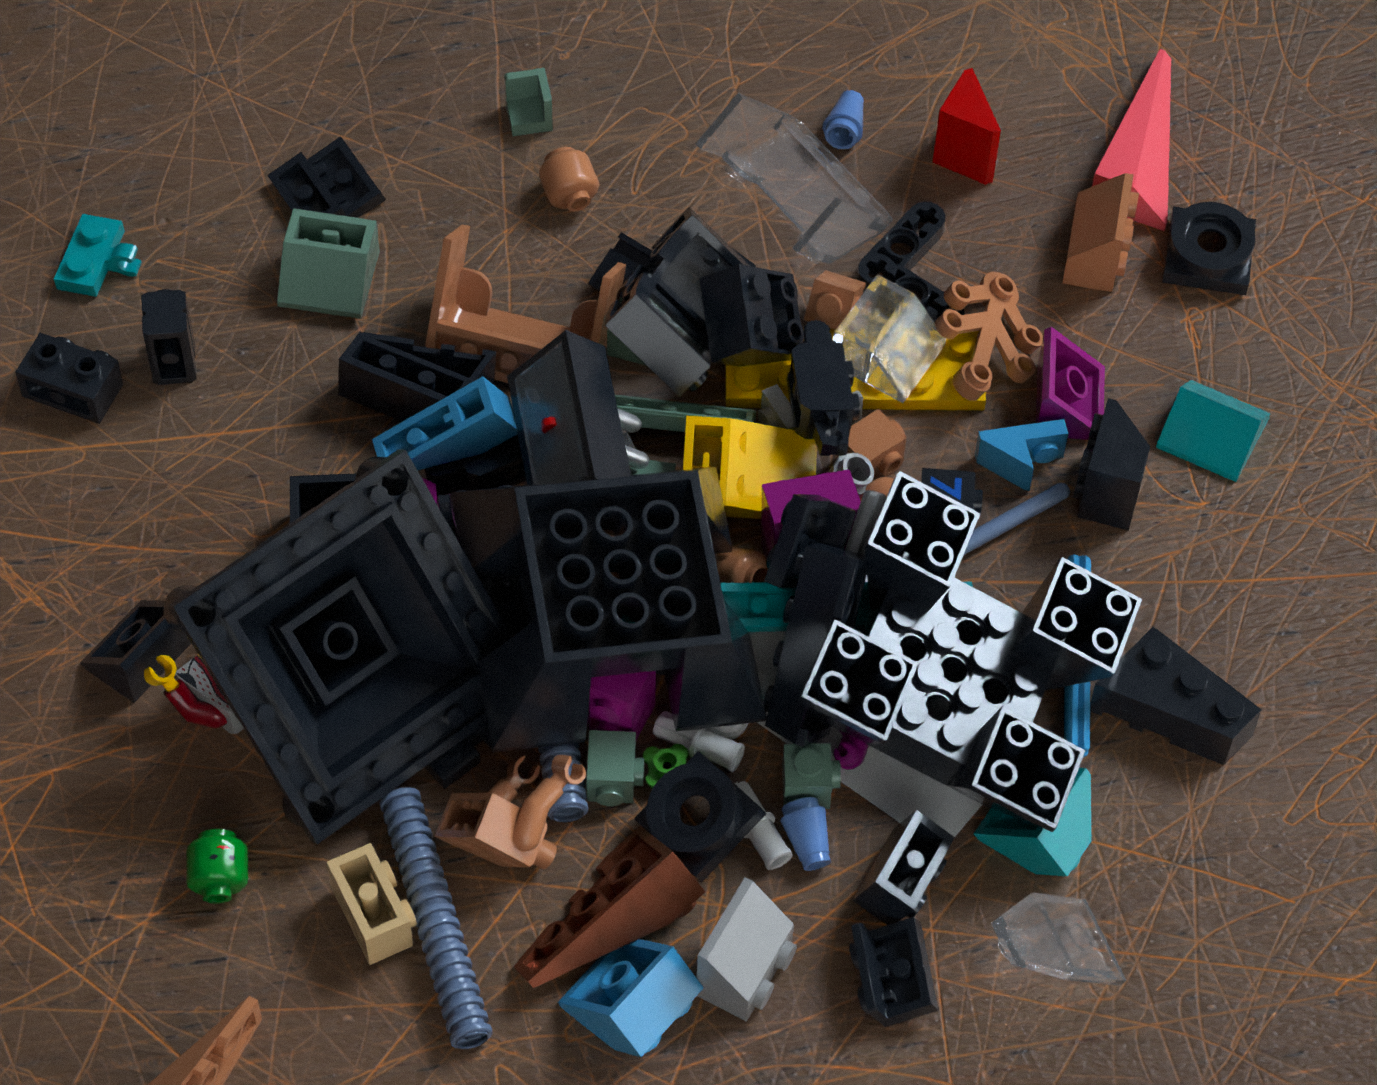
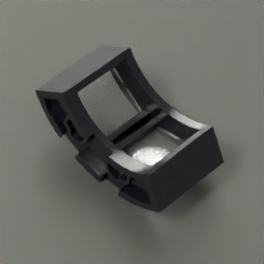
[605,206,750,397]

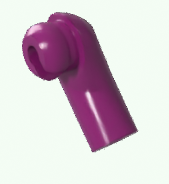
[833,729,869,770]

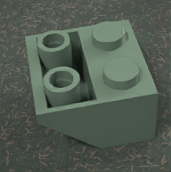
[277,208,380,319]

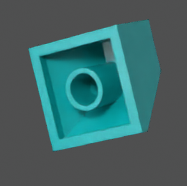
[973,768,1092,877]

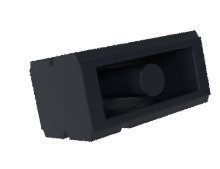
[141,289,197,385]

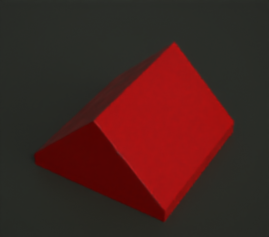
[932,68,1001,185]

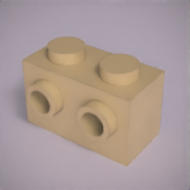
[327,843,417,965]

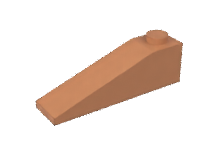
[148,996,262,1085]

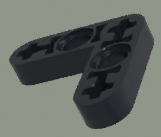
[857,201,965,330]

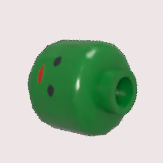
[186,829,248,904]

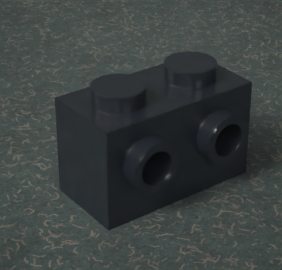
[15,332,123,424]
[852,810,955,925]

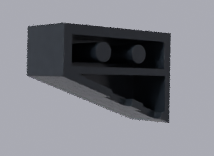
[1090,626,1262,765]

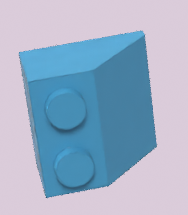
[558,939,704,1057]

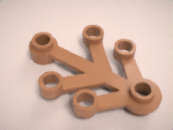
[935,272,1043,400]

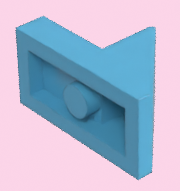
[975,419,1068,491]

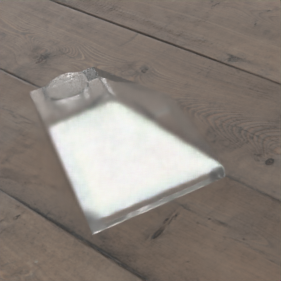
[991,892,1127,986]

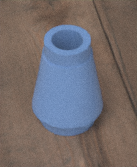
[822,90,864,149]
[780,797,831,871]

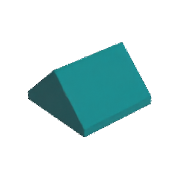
[1156,380,1271,482]

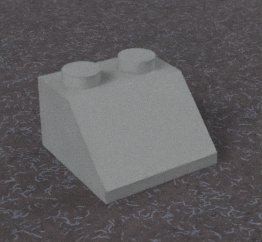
[697,878,797,1022]

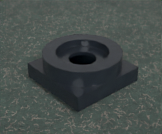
[1162,202,1256,295]
[634,751,766,883]

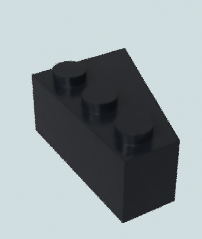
[338,332,496,422]

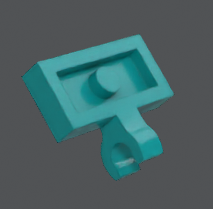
[54,214,142,297]

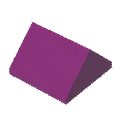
[1036,327,1105,440]

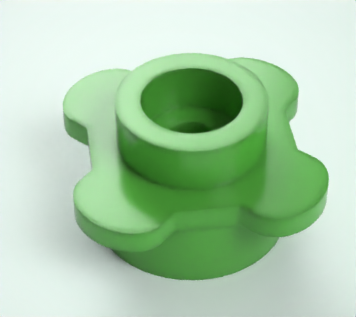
[643,744,689,788]

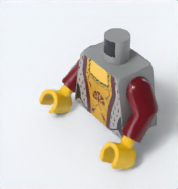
[144,654,244,734]

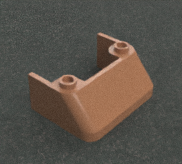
[425,224,626,383]

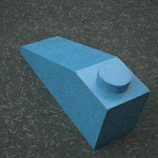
[372,376,518,470]

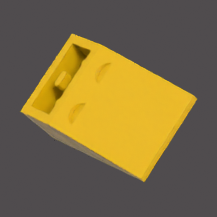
[683,416,817,519]

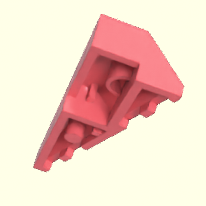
[1092,49,1171,231]

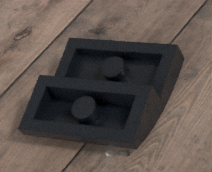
[267,136,386,218]

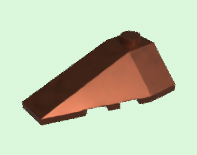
[513,826,706,988]

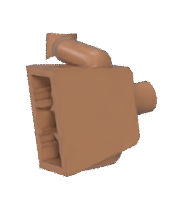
[434,755,586,870]

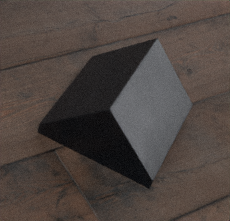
[80,600,191,703]

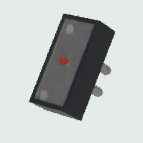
[507,330,649,485]

